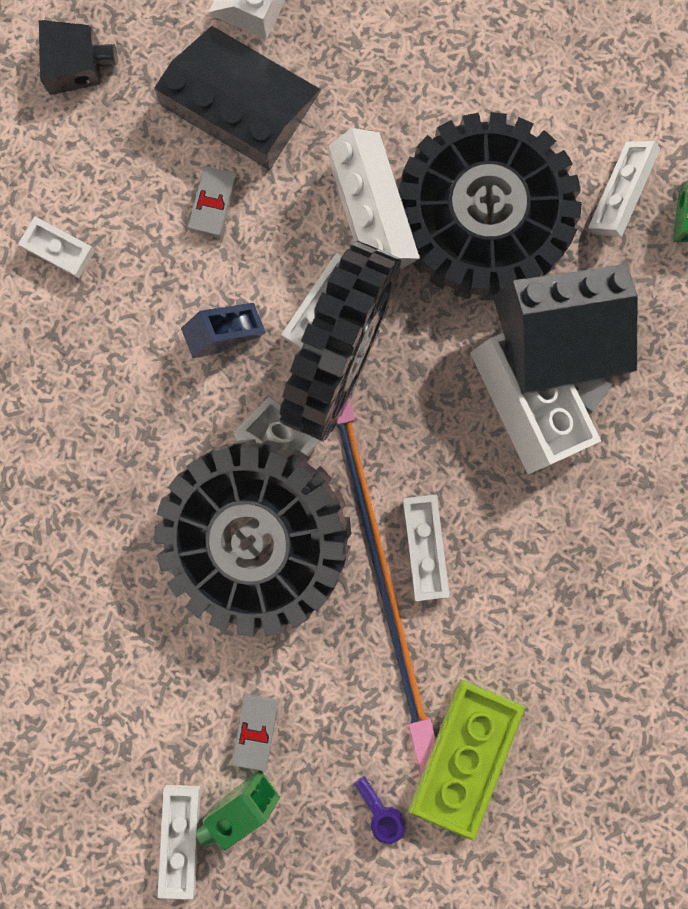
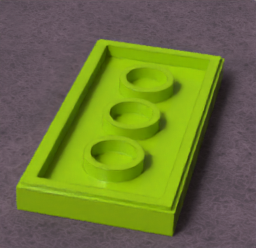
[408,679,526,841]

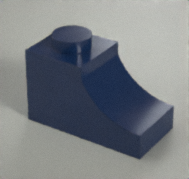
[181,303,266,358]

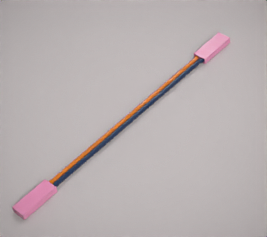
[336,398,436,776]

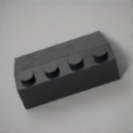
[154,26,321,170]
[493,264,638,395]

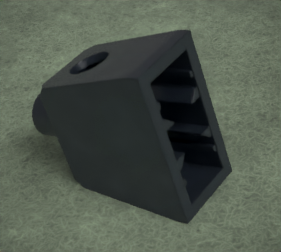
[38,20,118,95]

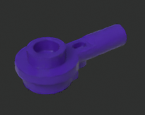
[353,776,406,844]

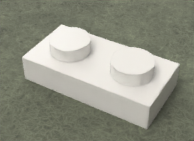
[18,216,95,279]

